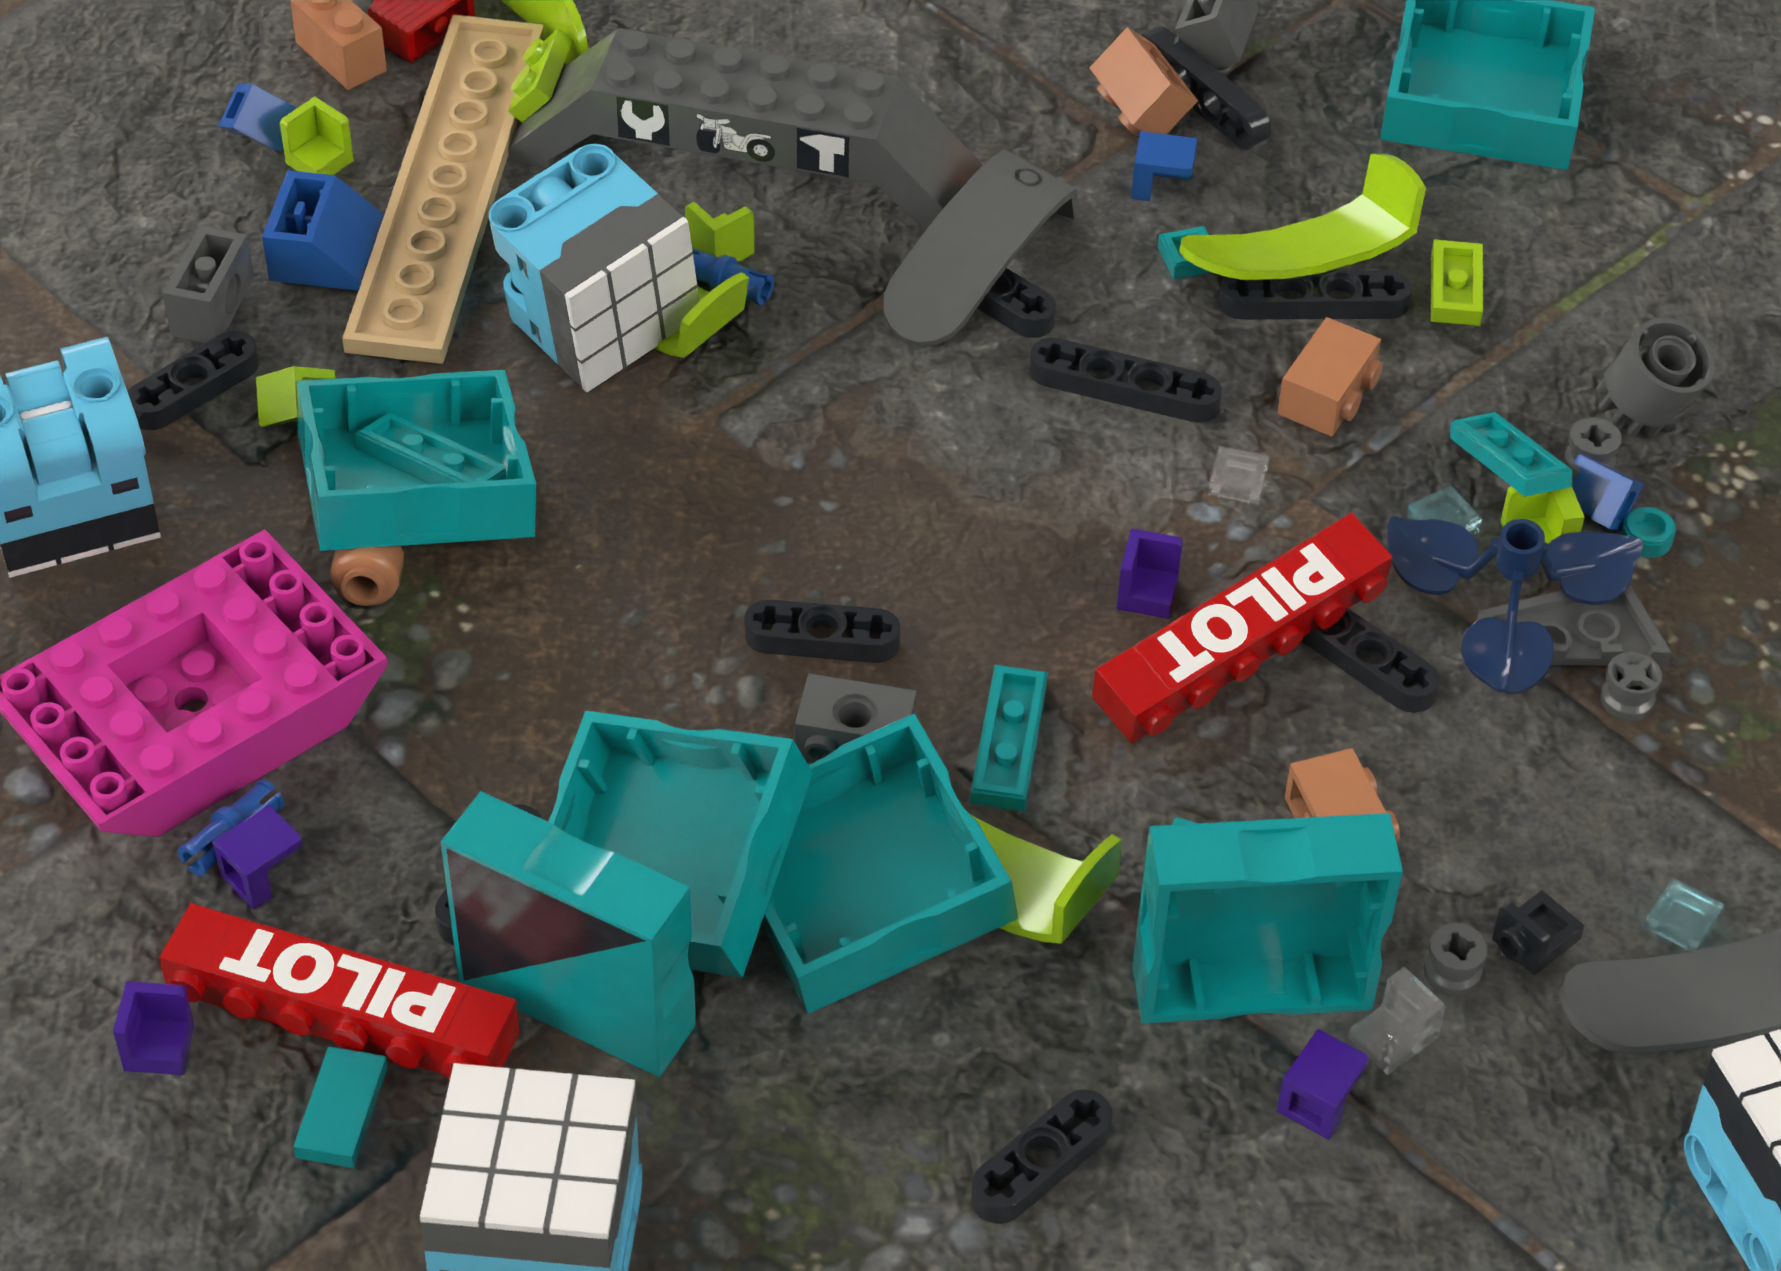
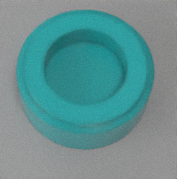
[1620,507,1676,558]

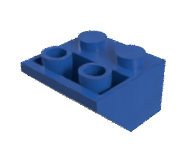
[262,170,384,291]

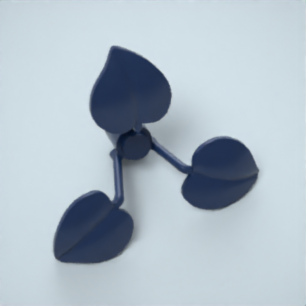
[1387,516,1643,694]

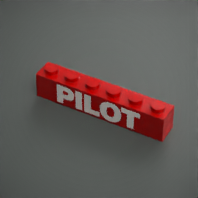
[1092,512,1393,744]
[159,903,520,1080]

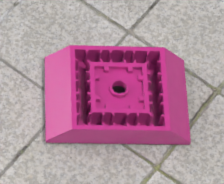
[0,529,388,837]

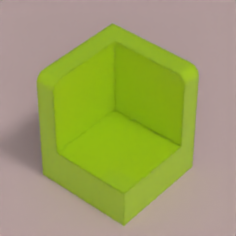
[280,96,354,175]
[685,202,755,262]
[256,366,335,427]
[1500,486,1585,544]

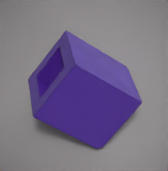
[1117,528,1183,619]
[213,805,302,910]
[113,981,195,1075]
[1277,1029,1368,1140]

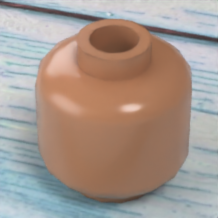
[331,546,404,606]

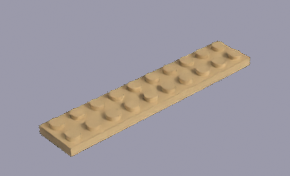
[342,15,545,364]

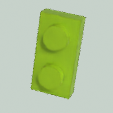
[508,28,573,123]
[1430,240,1483,326]

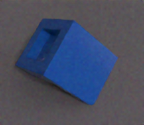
[218,83,297,152]
[1131,131,1197,201]
[1572,454,1644,531]

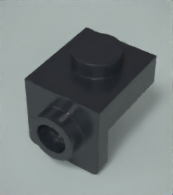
[1492,890,1585,975]

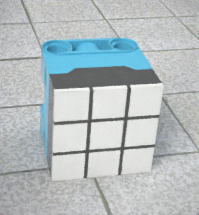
[489,144,699,392]
[420,1063,642,1271]

